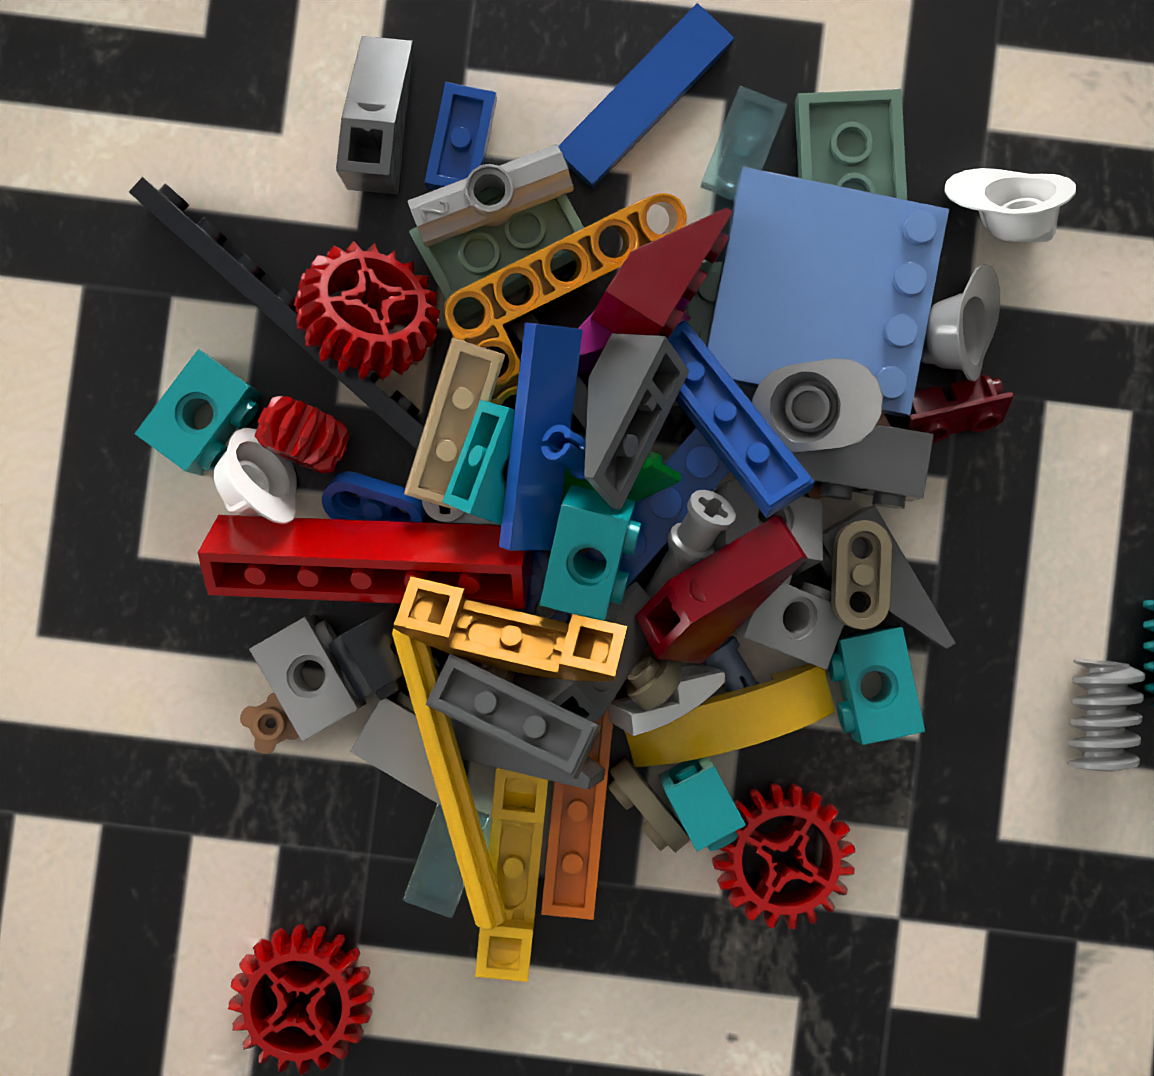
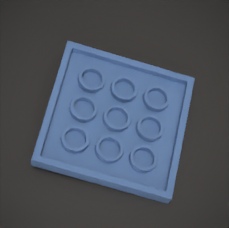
[706,167,949,418]

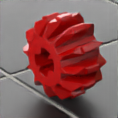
[254,396,350,473]

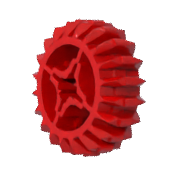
[294,241,440,381]
[712,783,855,930]
[228,924,375,1075]

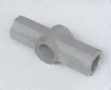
[407,144,573,248]

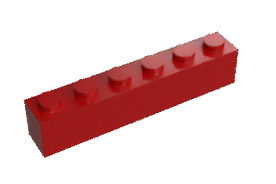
[197,515,533,609]

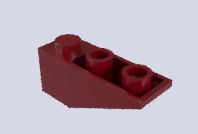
[591,208,733,339]
[635,515,808,664]

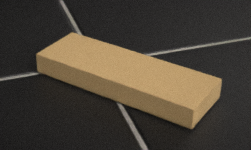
[404,338,505,510]

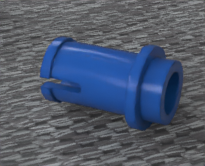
[541,424,587,480]

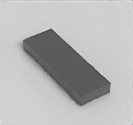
[425,654,602,779]

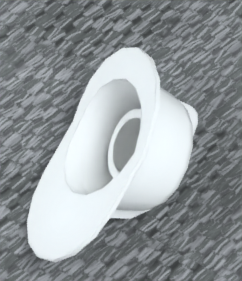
[944,168,1076,242]
[214,427,297,524]

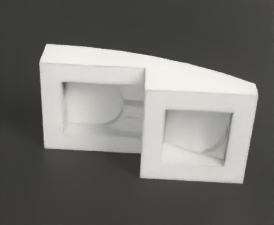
[608,662,725,736]

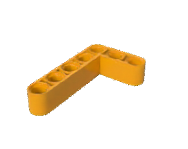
[443,193,687,405]

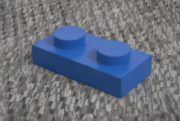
[424,82,497,190]

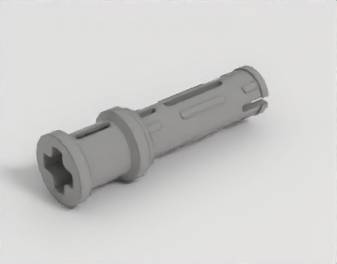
[644,490,736,599]

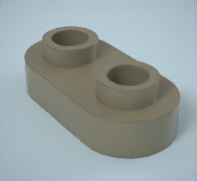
[831,520,892,629]
[627,644,682,711]
[608,757,691,853]

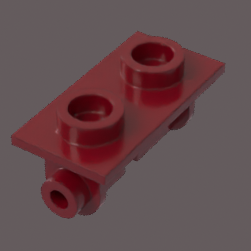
[898,375,1014,443]

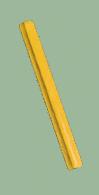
[392,628,506,930]

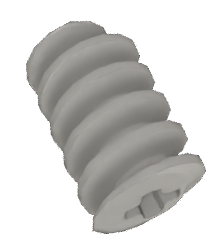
[1067,659,1145,772]

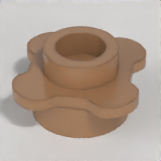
[240,693,299,754]

